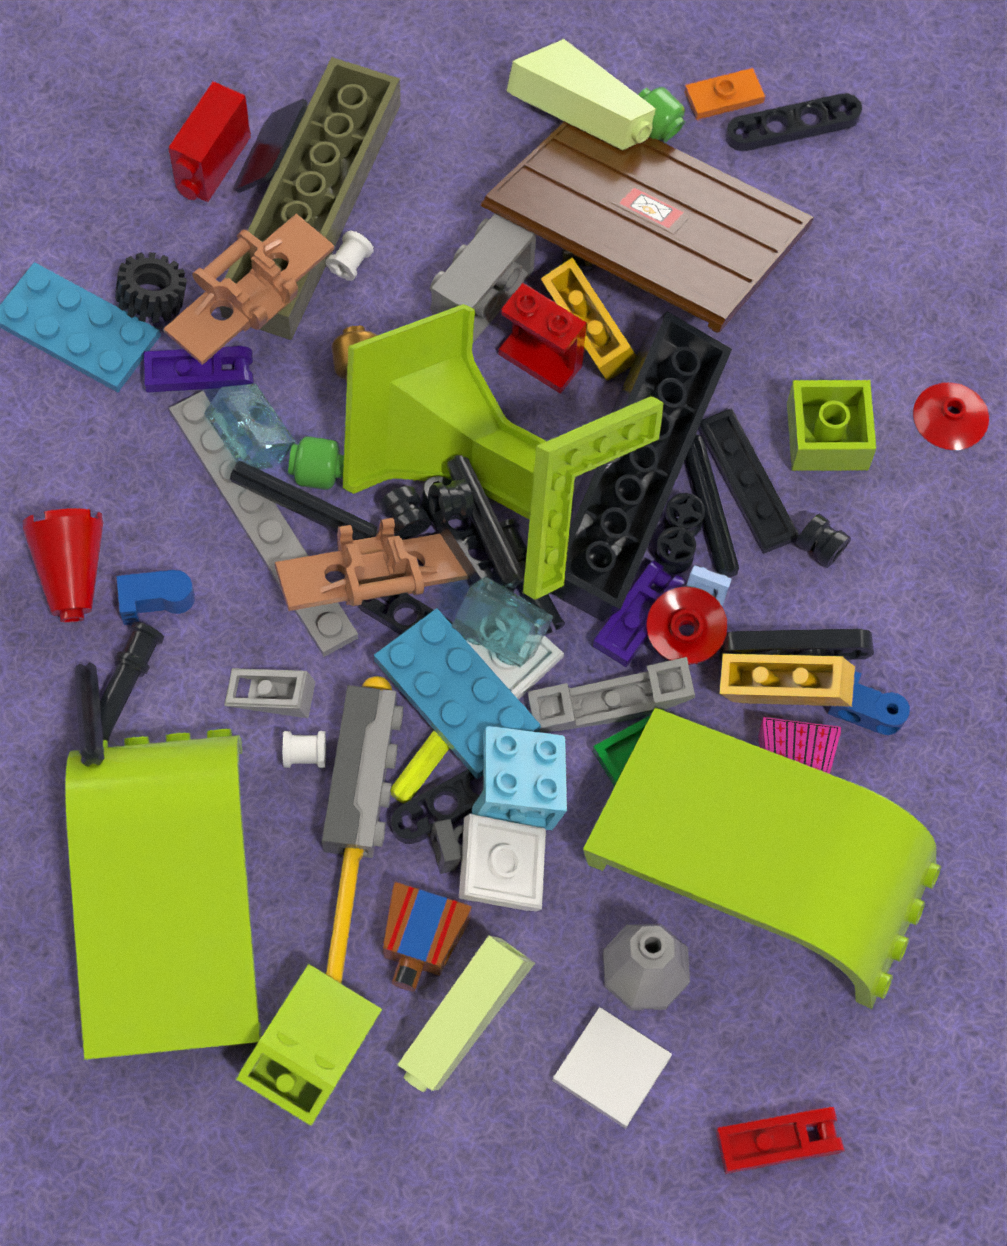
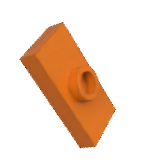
[684,68,765,120]

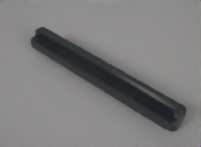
[686,435,739,577]
[447,455,525,589]
[230,461,377,541]
[75,662,104,767]

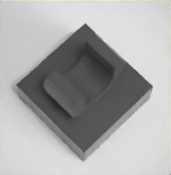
[430,819,464,874]

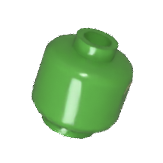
[638,87,685,142]
[288,436,344,490]

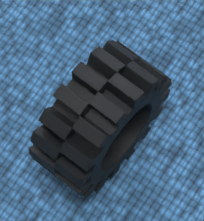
[115,252,187,323]

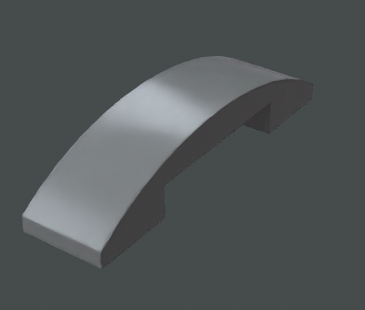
[528,657,695,732]

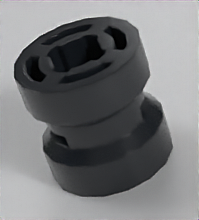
[380,486,431,540]
[796,513,851,568]

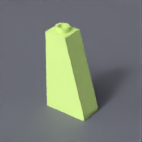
[507,39,656,150]
[398,936,535,1092]

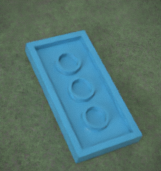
[0,262,161,392]
[374,608,541,779]

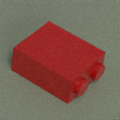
[168,81,251,202]

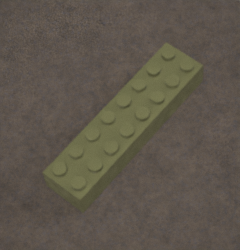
[220,57,401,340]

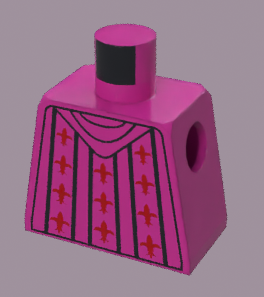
[758,717,841,774]

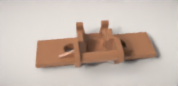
[164,214,335,365]
[274,518,469,611]

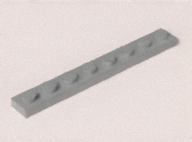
[169,391,358,657]

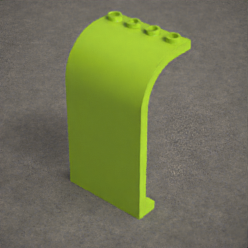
[583,707,941,1009]
[65,729,262,1060]

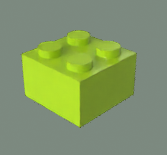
[787,380,876,471]

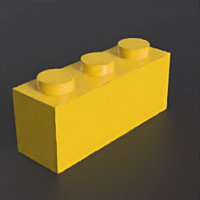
[541,257,636,381]
[719,654,855,707]

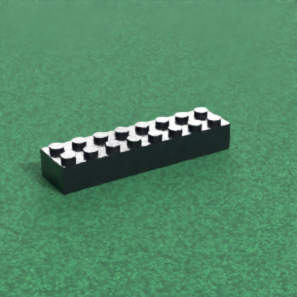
[550,311,732,622]

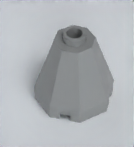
[603,924,690,1011]

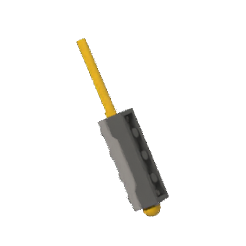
[322,676,404,984]

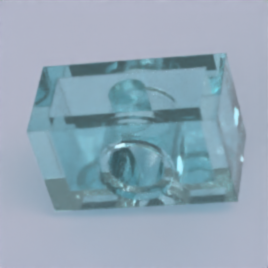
[204,384,296,469]
[451,576,553,668]

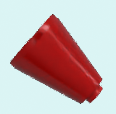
[22,508,104,623]

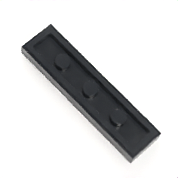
[698,408,799,554]

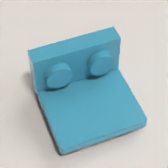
[472,726,567,830]

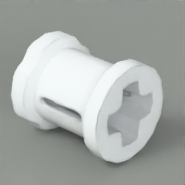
[326,231,374,281]
[283,731,326,768]

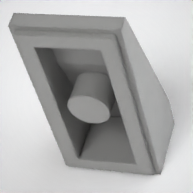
[224,668,316,718]

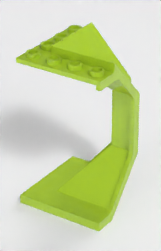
[343,304,664,600]

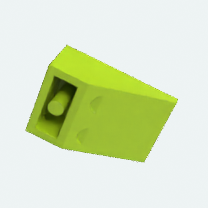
[236,964,382,1126]

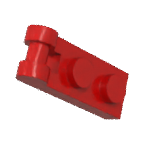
[716,1107,845,1174]

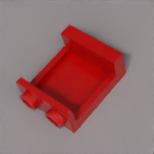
[498,283,587,394]

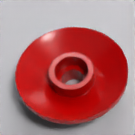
[913,382,989,450]
[647,587,727,665]

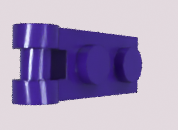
[144,346,254,393]
[593,560,687,667]

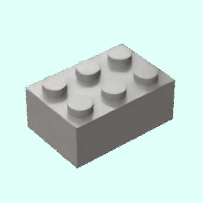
[430,214,536,343]

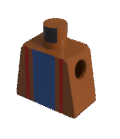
[383,882,472,991]

